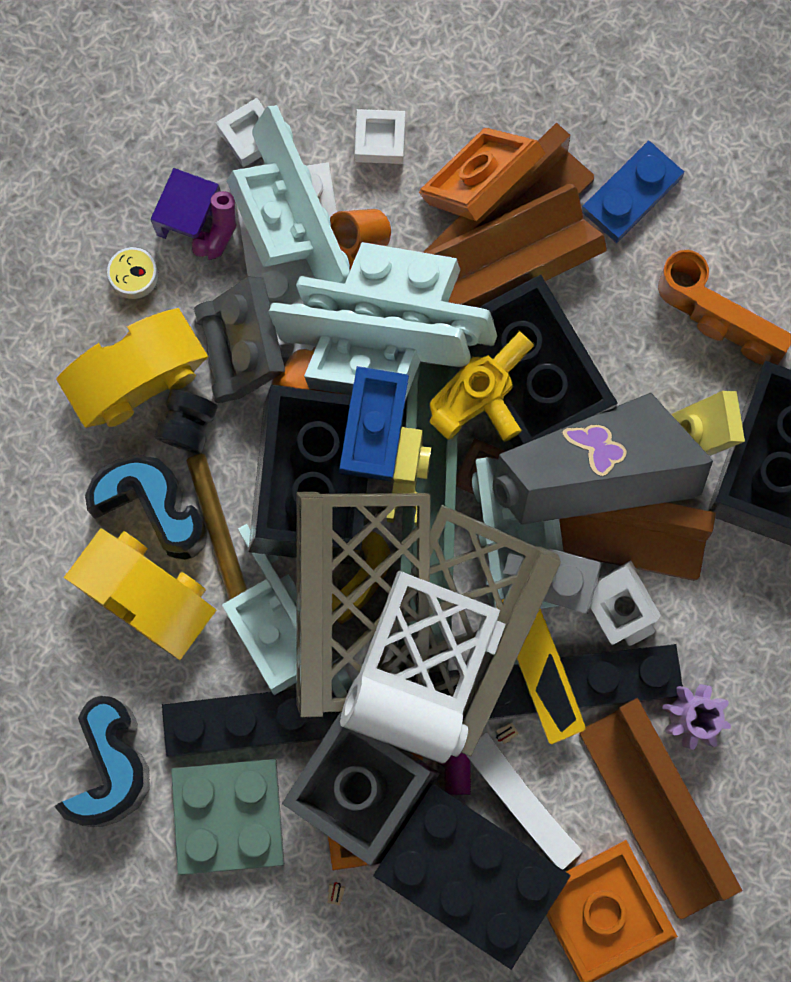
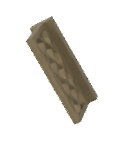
[296,492,430,717]
[377,505,561,756]

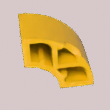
[56,308,209,428]
[63,528,217,660]

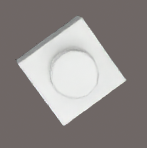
[216,98,265,168]
[354,109,406,164]

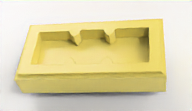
[671,391,745,456]

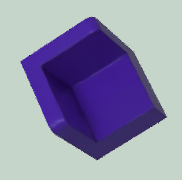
[150,168,221,239]

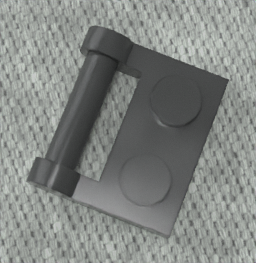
[194,276,285,403]

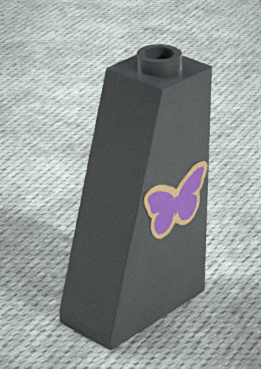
[492,393,713,525]

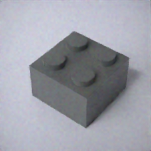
[282,712,440,866]

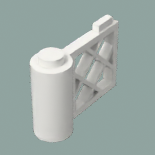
[340,571,506,763]

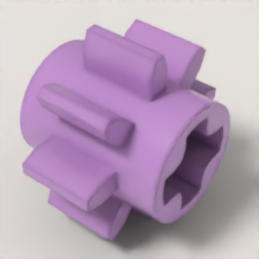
[663,684,731,750]

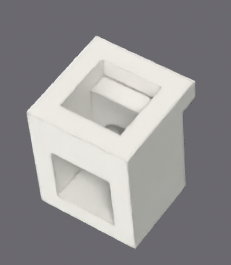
[590,560,661,646]

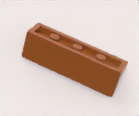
[422,123,594,253]
[425,184,607,308]
[559,502,716,581]
[580,698,743,919]

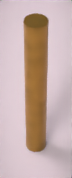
[186,454,247,600]

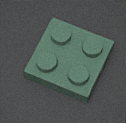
[171,759,285,875]

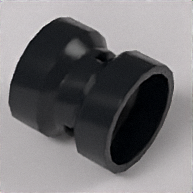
[154,389,218,454]

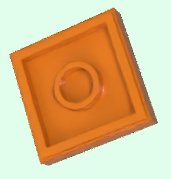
[419,128,546,221]
[546,840,678,982]

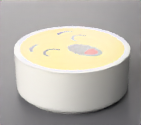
[107,247,158,299]

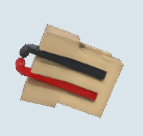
[496,723,519,744]
[327,882,345,905]

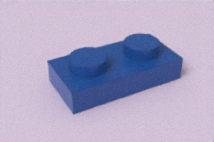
[582,140,685,243]
[339,366,409,482]

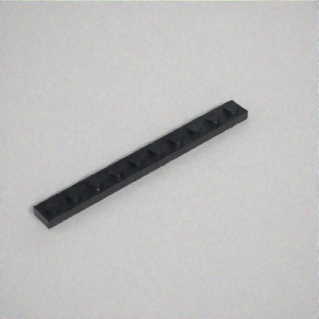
[162,644,683,758]

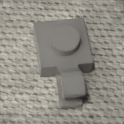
[503,548,602,614]

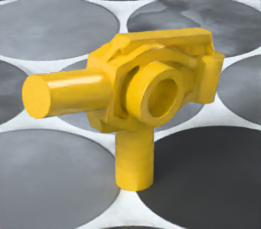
[429,331,534,442]

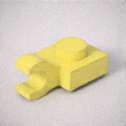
[386,427,432,526]

